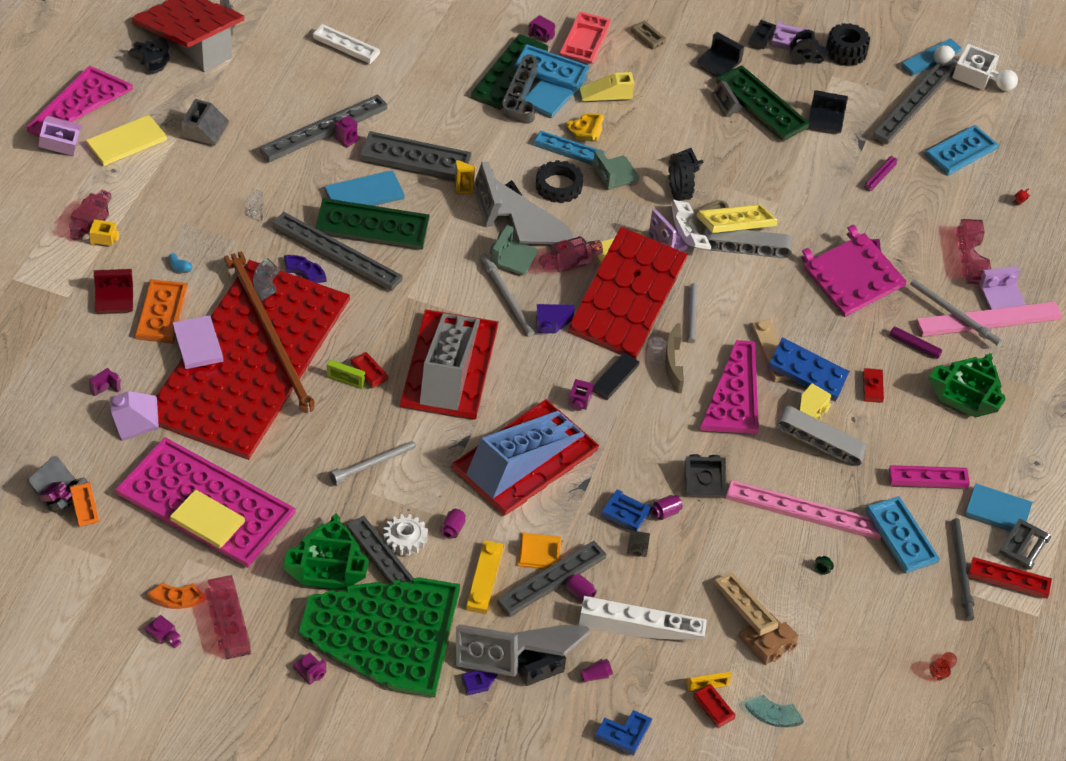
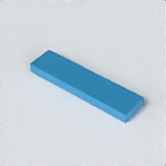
[901,38,962,76]
[533,130,605,165]

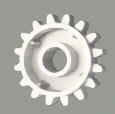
[383,514,428,556]

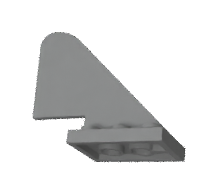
[474,162,573,244]
[456,624,589,677]

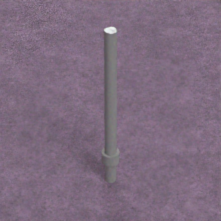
[480,253,534,337]
[910,279,1002,346]

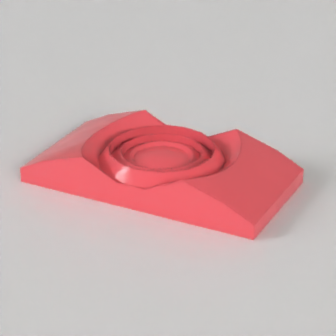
[560,11,611,64]

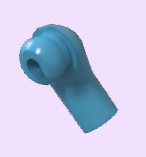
[168,253,192,272]

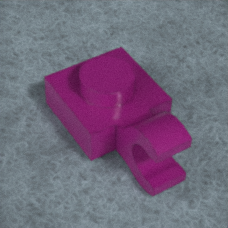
[39,482,73,502]
[145,615,181,648]

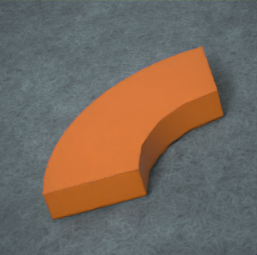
[147,582,206,609]

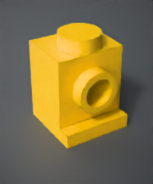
[89,219,119,246]

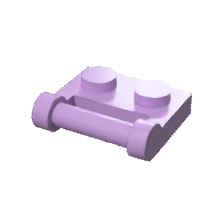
[771,21,810,50]

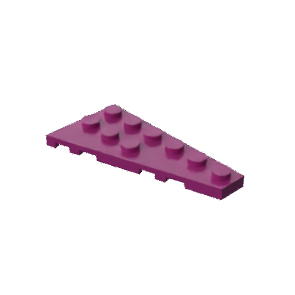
[27,65,133,137]
[700,340,759,434]

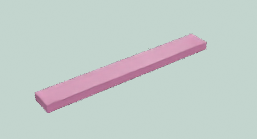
[916,302,1062,337]
[725,480,881,541]

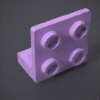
[649,209,688,251]
[979,266,1026,310]

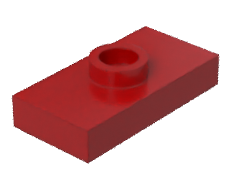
[351,352,389,388]
[863,368,884,403]
[693,684,736,728]

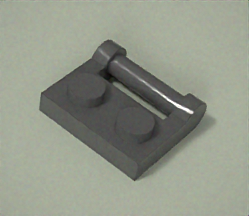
[999,518,1051,570]

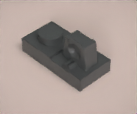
[712,81,743,117]

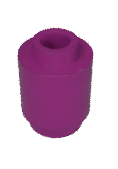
[652,495,683,520]
[439,508,466,539]
[566,573,597,602]

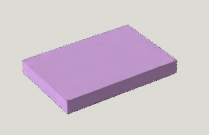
[173,315,223,369]

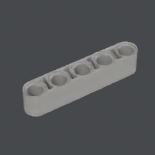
[704,228,792,258]
[776,406,867,466]

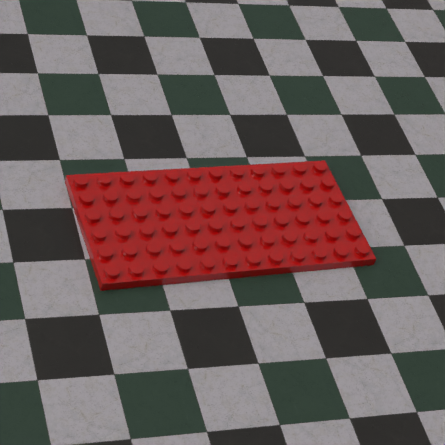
[156,259,350,460]

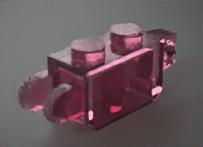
[68,190,112,241]
[539,236,603,272]

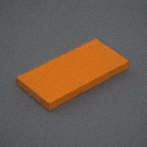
[135,279,188,343]

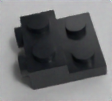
[684,454,726,498]

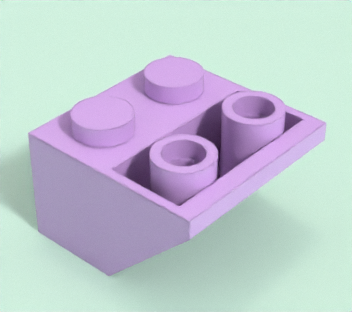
[38,116,82,156]

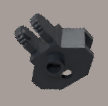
[790,29,829,65]
[128,38,170,74]

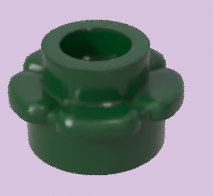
[814,556,834,575]

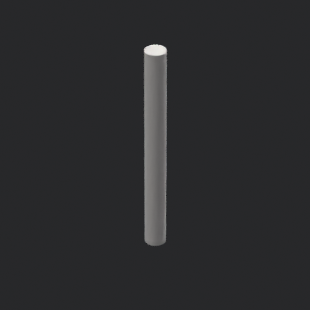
[688,283,698,343]

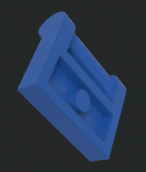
[601,489,653,533]

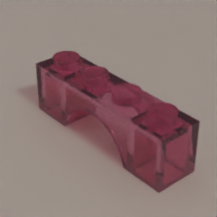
[956,219,991,284]

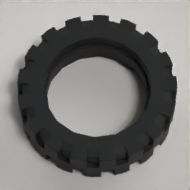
[668,152,695,201]
[536,160,583,203]

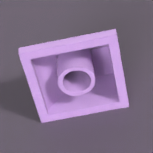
[110,391,159,441]

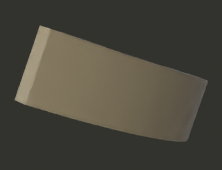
[665,323,684,393]

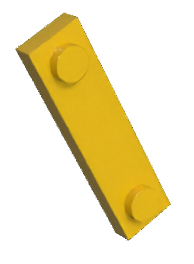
[466,540,504,614]

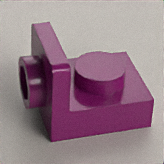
[89,368,121,396]
[293,652,326,685]

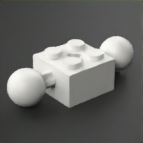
[934,44,1018,91]

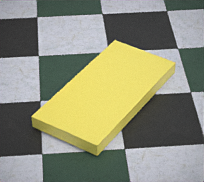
[86,115,167,166]
[697,204,778,233]

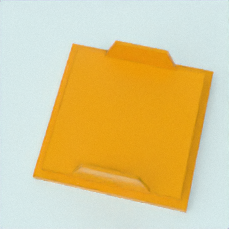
[518,532,561,569]

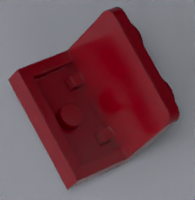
[93,269,133,313]

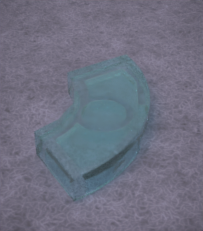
[253,258,279,301]
[745,695,804,728]

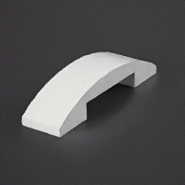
[672,200,711,250]

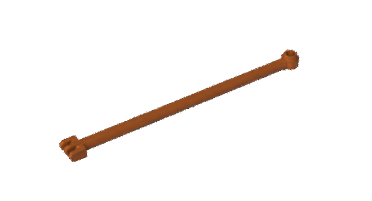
[224,251,315,413]

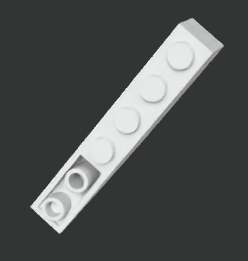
[579,596,707,640]

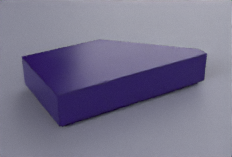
[461,670,498,696]

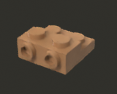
[738,612,799,665]

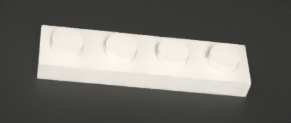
[313,24,380,64]

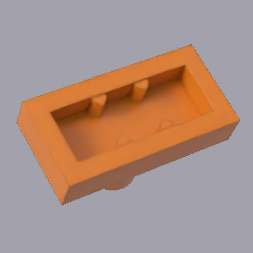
[69,482,99,527]

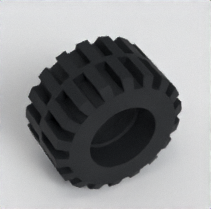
[826,23,870,66]

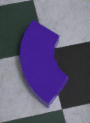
[284,255,327,283]

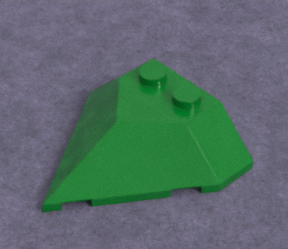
[928,353,1006,418]
[283,513,369,590]

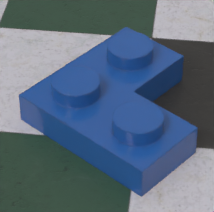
[595,710,652,756]

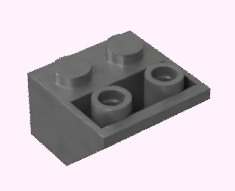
[181,99,229,146]

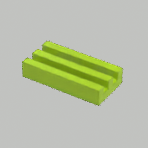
[327,359,365,389]

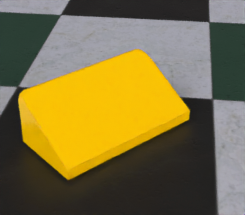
[455,160,475,194]
[685,672,732,692]

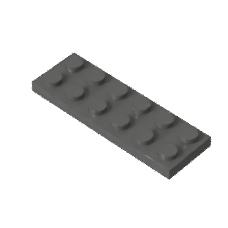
[360,131,472,180]

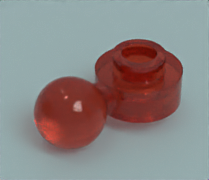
[930,652,957,681]

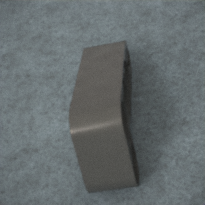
[502,54,538,124]

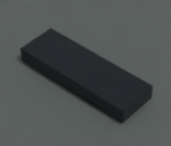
[593,353,640,400]

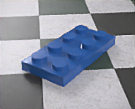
[768,337,850,402]

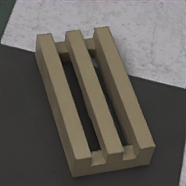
[631,20,666,50]

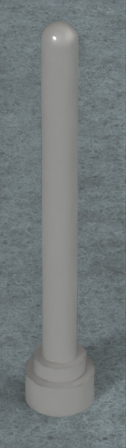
[329,441,416,486]

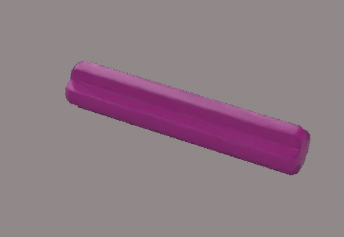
[864,156,898,191]
[890,326,942,359]

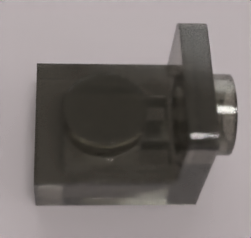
[627,530,650,557]

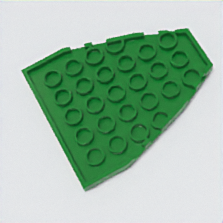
[299,577,460,698]

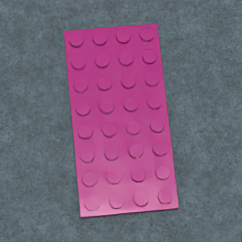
[115,437,296,568]

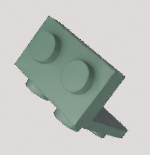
[592,150,639,190]
[490,225,538,275]

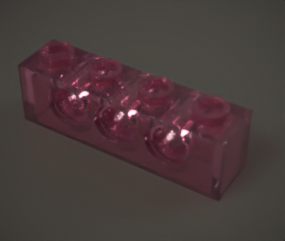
[205,575,251,660]

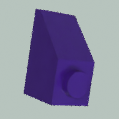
[536,304,574,334]

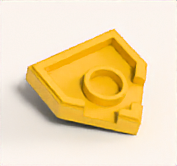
[565,113,604,141]

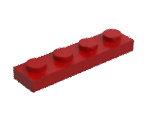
[968,557,1052,599]

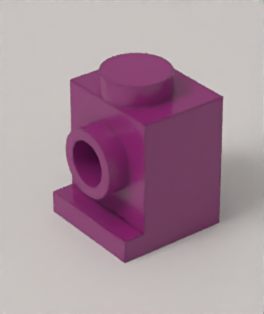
[528,15,555,43]
[335,115,360,148]
[568,379,594,411]

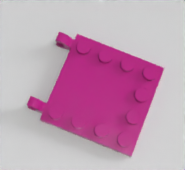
[801,224,906,317]

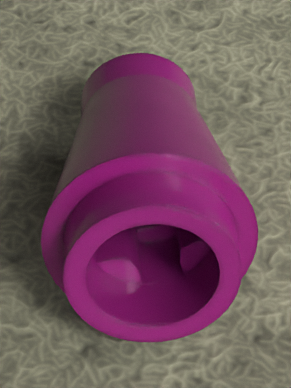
[580,658,613,683]

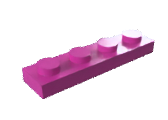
[889,465,970,488]

